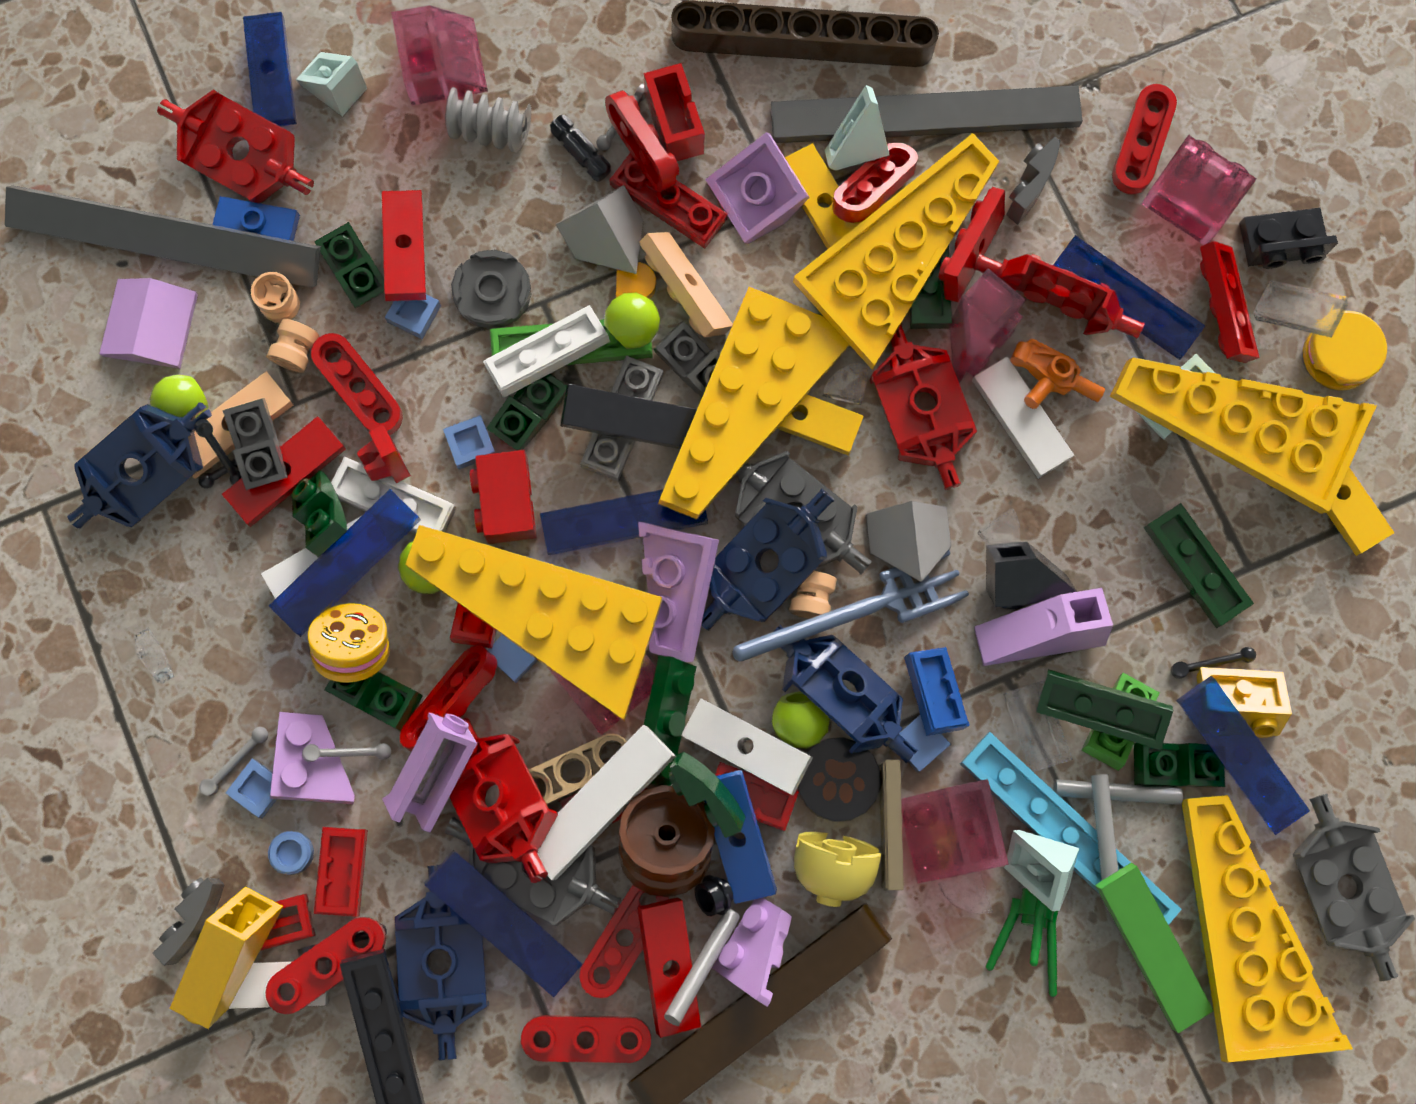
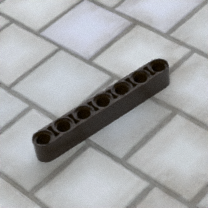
[671,0,939,67]
[627,903,892,1104]

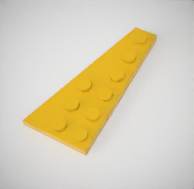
[793,133,999,370]
[658,287,850,519]
[1109,357,1377,514]
[405,525,662,721]
[1182,795,1353,1062]

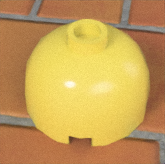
[794,832,881,907]

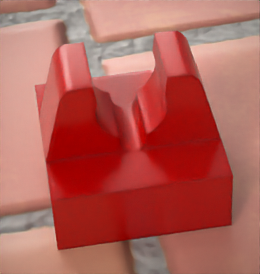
[357,424,411,483]

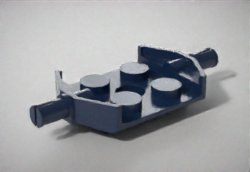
[67,402,212,529]
[701,488,835,631]
[773,624,918,763]
[395,865,489,1061]

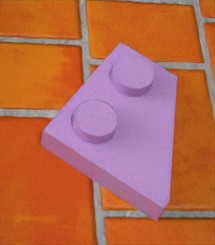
[270,712,355,804]
[712,898,792,1007]

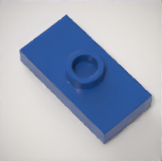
[213,196,300,241]
[904,647,970,736]

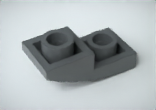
[1006,136,1060,225]
[653,321,720,397]
[222,398,287,490]
[153,878,224,966]

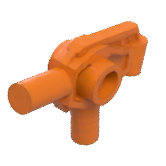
[1010,339,1105,409]

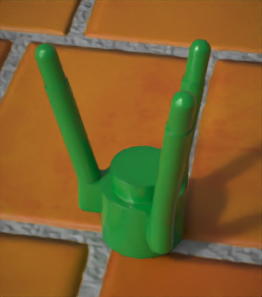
[986,888,1058,997]

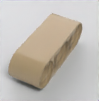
[529,734,627,807]

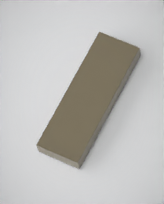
[879,760,904,890]

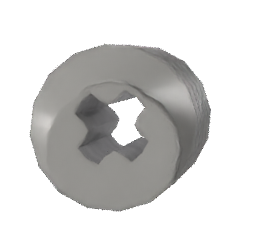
[445,87,531,152]

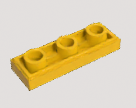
[785,143,861,249]
[777,394,864,456]
[1327,467,1395,556]

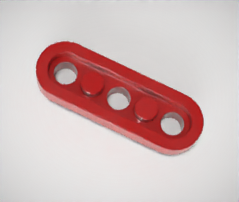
[1112,84,1177,194]
[605,90,679,192]
[832,143,918,223]
[311,333,403,435]
[400,645,497,752]
[579,885,669,998]
[265,917,386,1014]
[521,1015,652,1063]

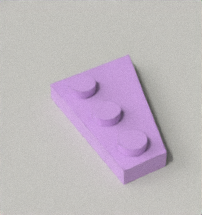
[638,522,719,662]

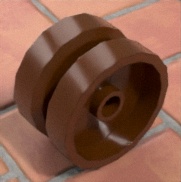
[618,785,715,897]

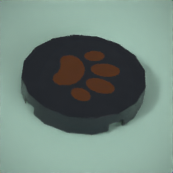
[798,737,881,822]

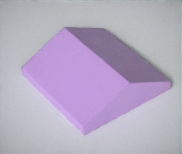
[705,132,810,244]
[99,278,198,369]

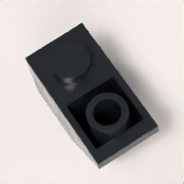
[986,541,1077,609]

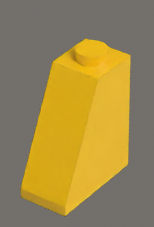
[169,887,283,1029]

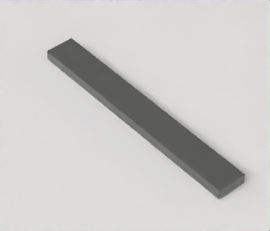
[771,85,1083,143]
[5,185,321,288]

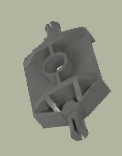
[735,451,872,575]
[1293,794,1415,981]
[445,817,621,926]

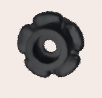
[695,875,733,917]

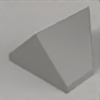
[555,185,643,274]
[865,501,951,582]

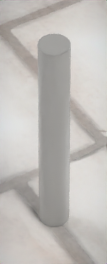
[1091,774,1118,905]
[1053,779,1183,805]
[664,909,740,1026]

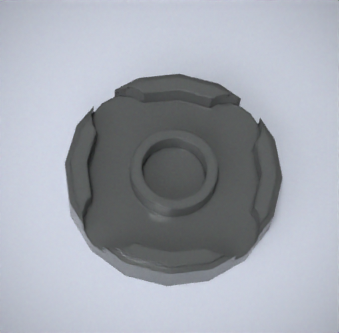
[451,250,532,329]

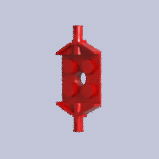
[157,89,314,203]
[973,254,1145,339]
[869,323,977,490]
[449,718,558,883]

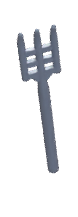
[732,550,969,661]

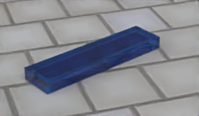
[1053,235,1205,360]
[269,489,421,637]
[540,489,708,555]
[1176,676,1310,835]
[424,850,583,997]

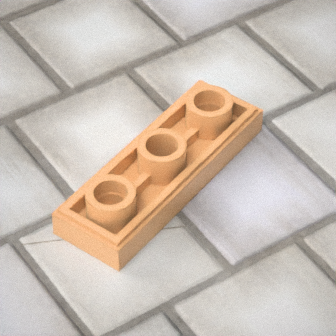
[639,232,733,337]
[192,371,294,479]

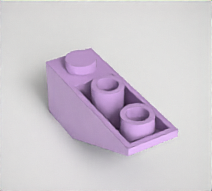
[974,588,1113,666]

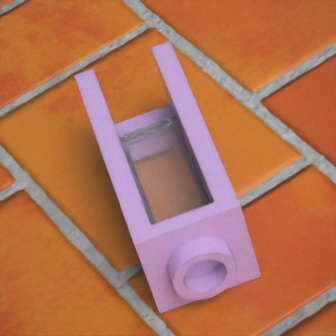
[382,712,477,832]

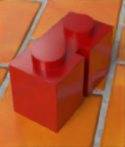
[644,63,705,161]
[470,450,537,544]

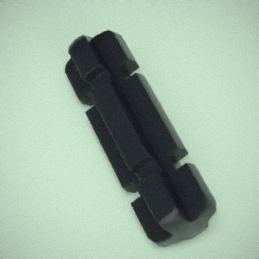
[550,114,611,182]

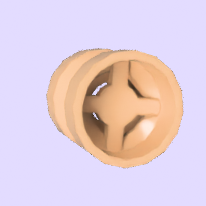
[251,272,300,323]
[266,319,320,373]
[789,571,837,619]

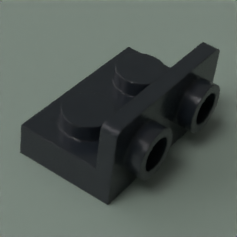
[1239,207,1338,269]

